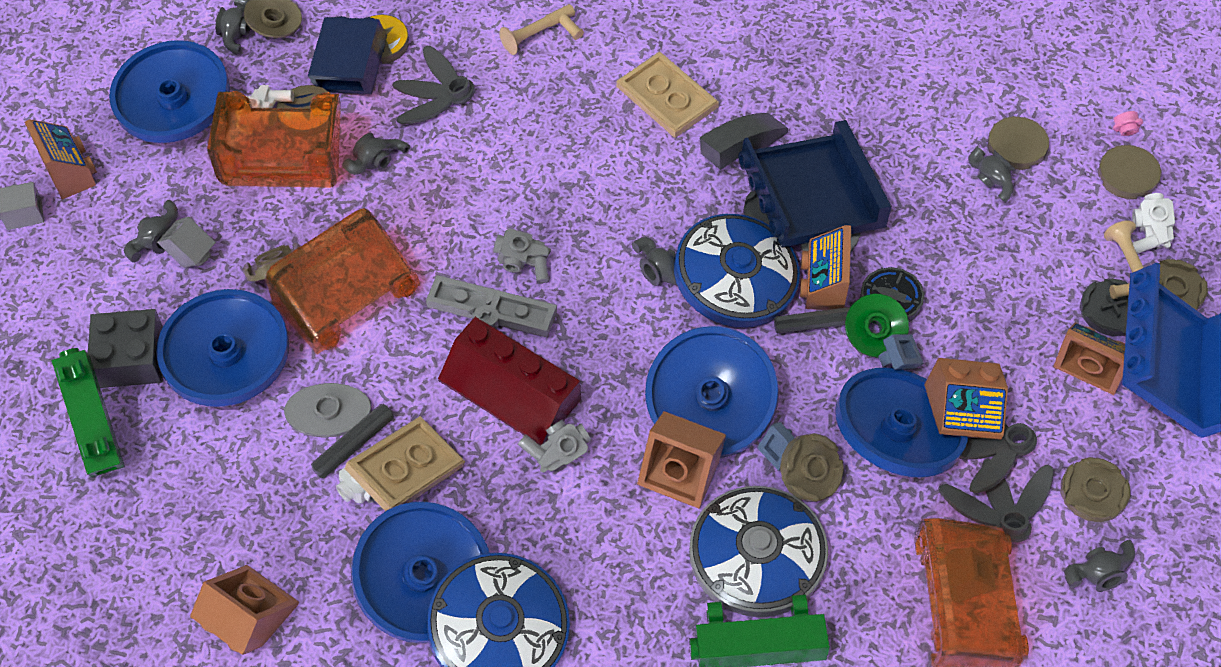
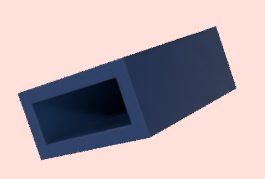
[308,16,387,95]

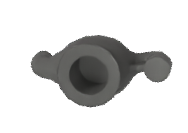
[215,0,250,54]
[342,133,410,175]
[968,146,1016,203]
[123,200,178,263]
[632,237,677,286]
[1064,540,1136,592]

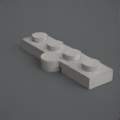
[426,275,557,338]

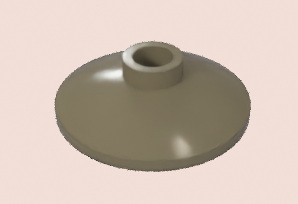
[244,0,302,38]

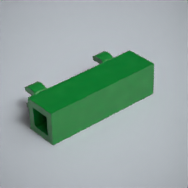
[51,348,125,478]
[689,594,830,667]

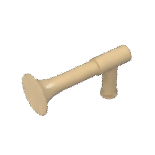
[499,4,584,55]
[1104,220,1144,299]

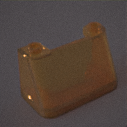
[207,91,341,188]
[265,208,420,354]
[914,518,1029,667]

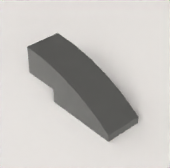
[700,113,788,170]

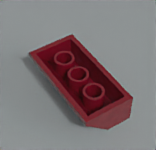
[438,316,581,446]

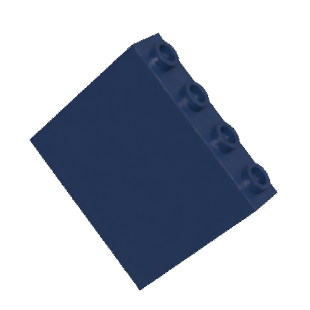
[738,120,892,248]

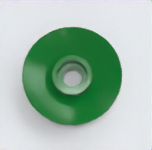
[845,294,909,358]

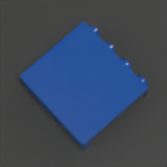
[1122,263,1221,438]

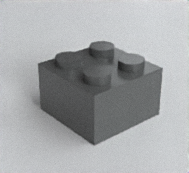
[88,309,163,388]

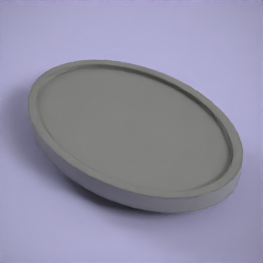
[284,383,372,438]

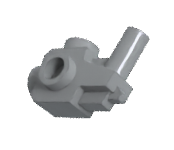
[493,228,551,284]
[517,419,592,473]

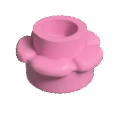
[1113,111,1143,136]

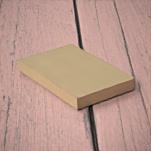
[616,51,719,138]
[344,416,465,511]

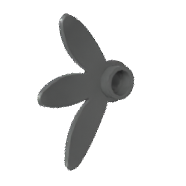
[392,46,475,124]
[959,423,1037,493]
[938,459,1054,542]

